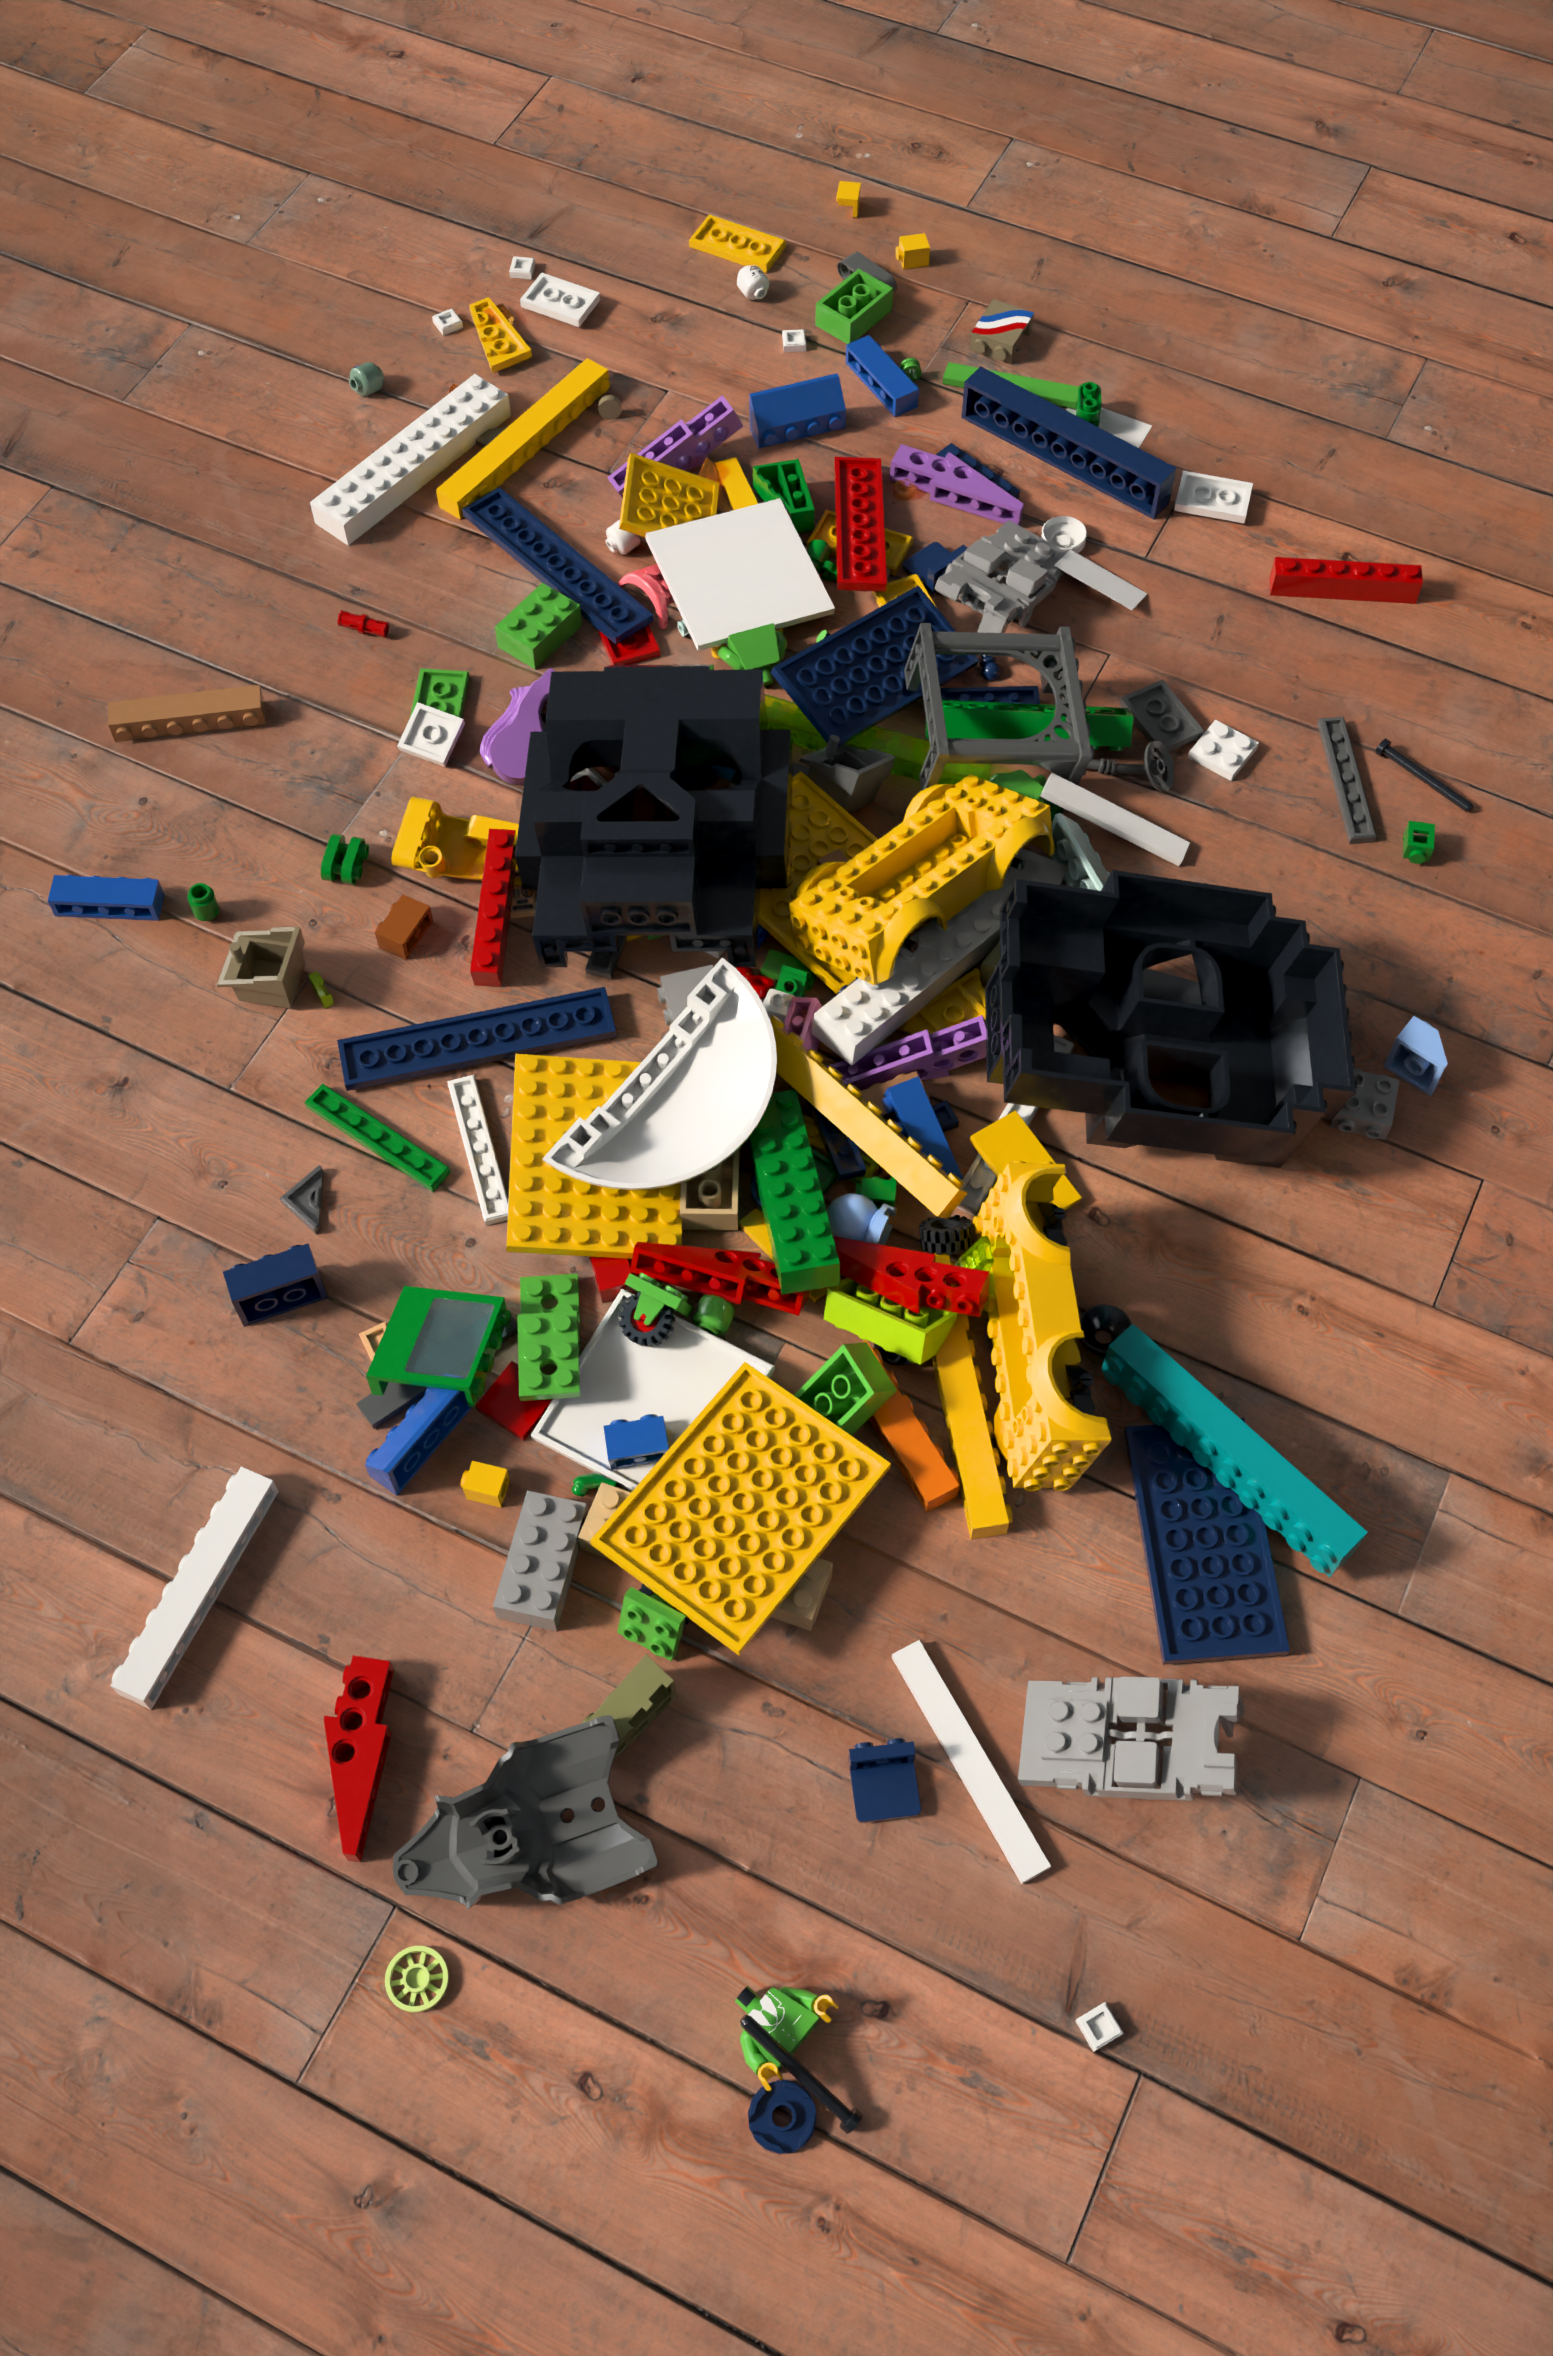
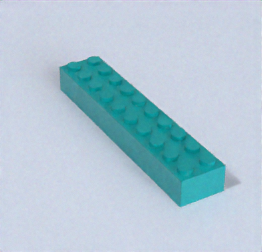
[1101,1324,1368,1578]

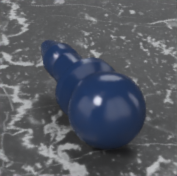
[979,655,1001,681]

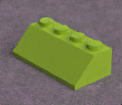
[823,1278,958,1365]

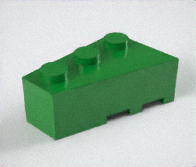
[753,459,815,533]

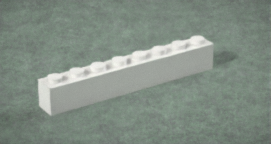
[111,1467,279,1710]

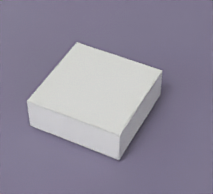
[509,257,536,280]
[432,309,463,336]
[782,329,806,352]
[1076,2002,1124,2052]

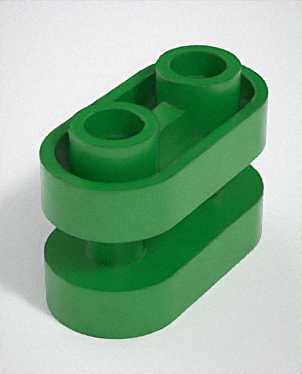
[1076,382,1102,427]
[321,834,369,885]

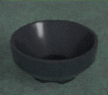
[1080,1304,1132,1356]

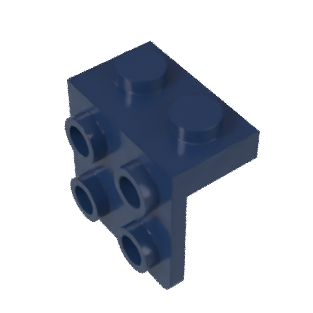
[902,542,967,594]
[848,1738,921,1823]

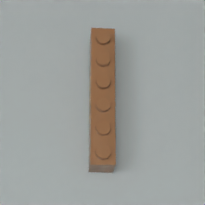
[108,685,266,742]

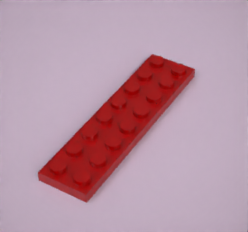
[834,457,887,592]

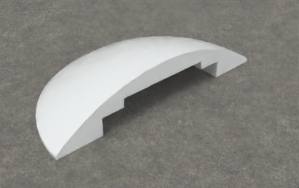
[543,957,777,1190]

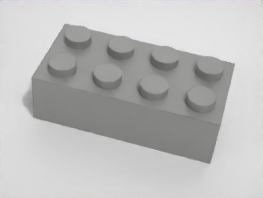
[493,1491,588,1631]

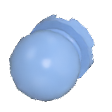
[826,1193,896,1245]

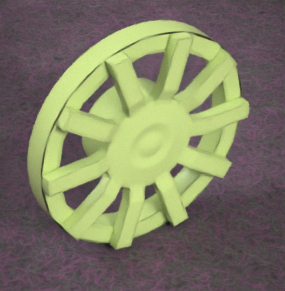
[385,1946,449,2013]

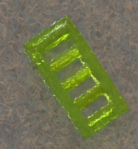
[954,1236,994,1272]

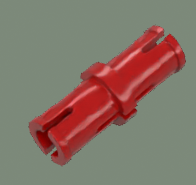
[337,610,389,638]

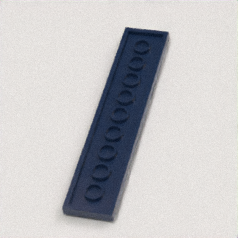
[462,487,653,645]
[337,987,617,1091]

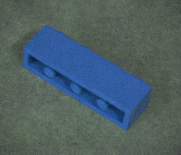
[846,335,920,417]
[48,875,165,921]
[882,1076,963,1180]

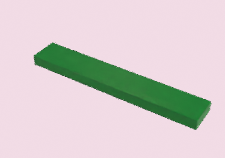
[304,1083,451,1192]

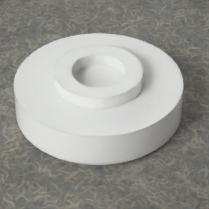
[1041,516,1087,553]

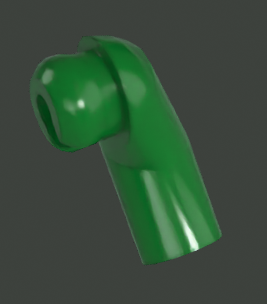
[571,1473,618,1497]

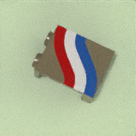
[970,299,1034,364]

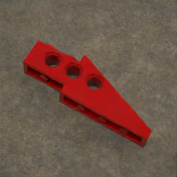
[833,1236,989,1317]
[630,1242,810,1316]
[324,1655,395,1863]

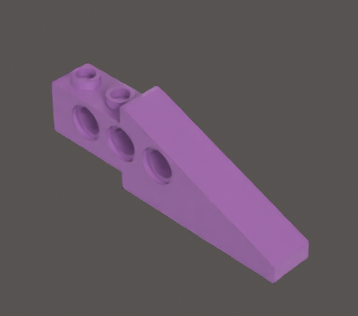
[607,395,743,497]
[889,444,1024,525]
[826,1015,986,1090]

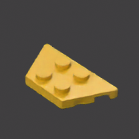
[898,968,986,1035]

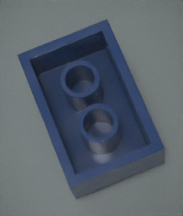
[223,1243,328,1327]

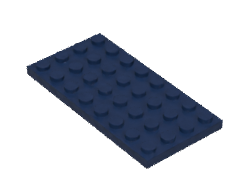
[771,586,980,748]
[1124,1418,1290,1665]

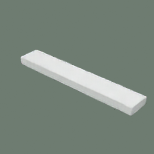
[1040,772,1190,866]
[447,1075,508,1226]

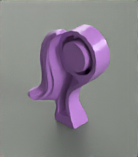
[480,668,556,785]

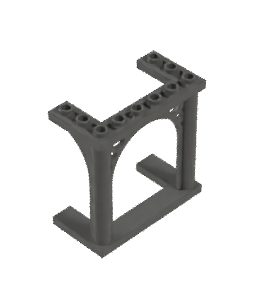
[904,623,1094,791]

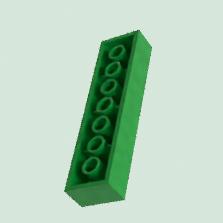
[925,700,1134,751]
[747,1090,840,1295]

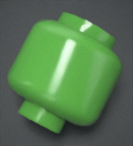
[693,1295,735,1337]

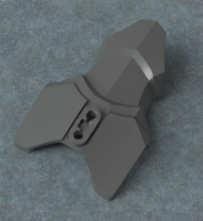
[393,1715,659,1909]

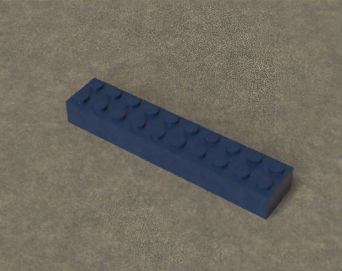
[961,366,1176,520]

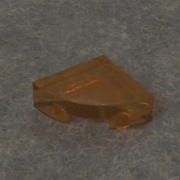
[698,458,721,487]

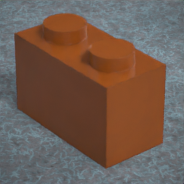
[375,894,433,960]

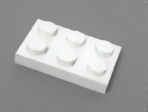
[520,273,600,327]
[1174,471,1253,523]

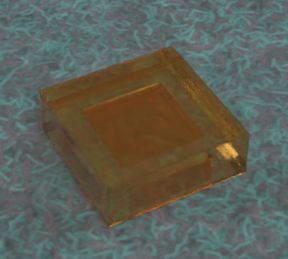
[483,303,514,324]

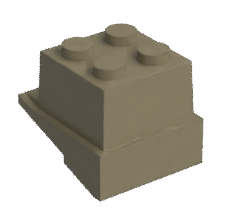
[217,927,306,1009]

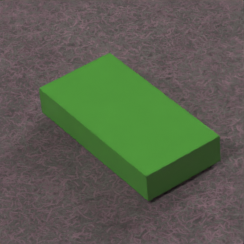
[761,949,817,991]

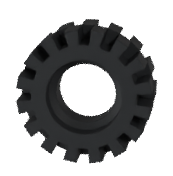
[919,1215,973,1255]

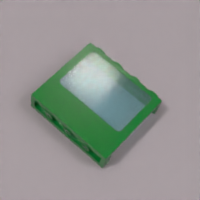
[366,1286,511,1407]

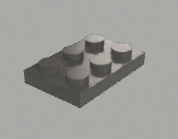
[1120,680,1204,756]

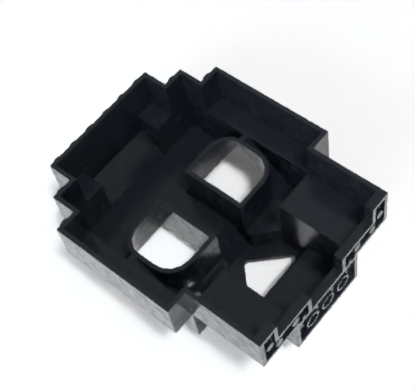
[515,664,793,967]
[985,870,1357,1168]

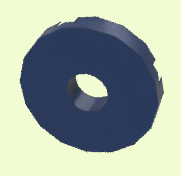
[748,2080,817,2155]

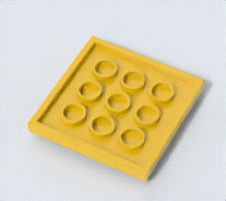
[619,452,719,538]

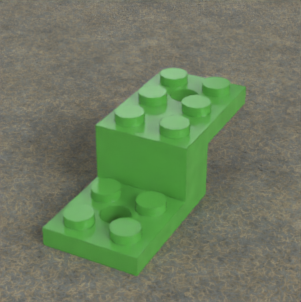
[517,1273,581,1401]

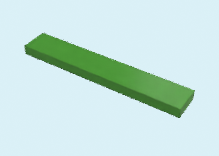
[942,362,1079,409]

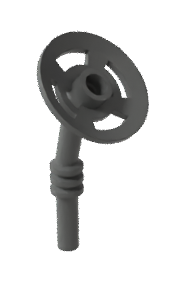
[1087,741,1174,792]

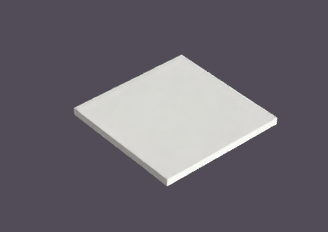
[646,498,835,651]
[531,1289,775,1492]

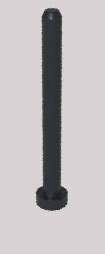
[1375,738,1473,812]
[740,2015,862,2134]

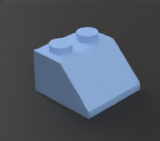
[1384,1016,1448,1096]

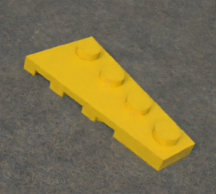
[469,297,532,374]

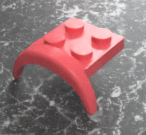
[618,564,675,630]

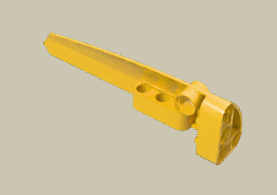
[391,796,522,884]

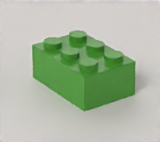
[815,268,893,344]
[495,583,582,670]
[794,1342,897,1436]

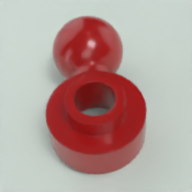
[736,967,774,999]

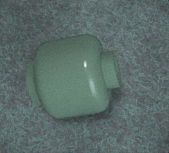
[349,362,384,396]

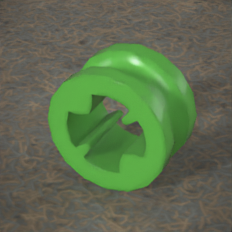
[900,358,922,382]

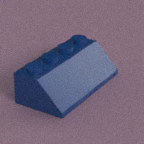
[749,373,846,449]
[365,1374,472,1496]

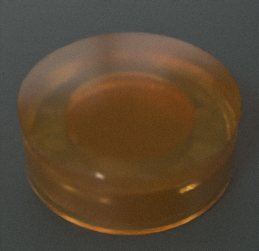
[893,479,916,501]

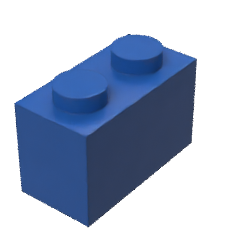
[603,1414,669,1470]

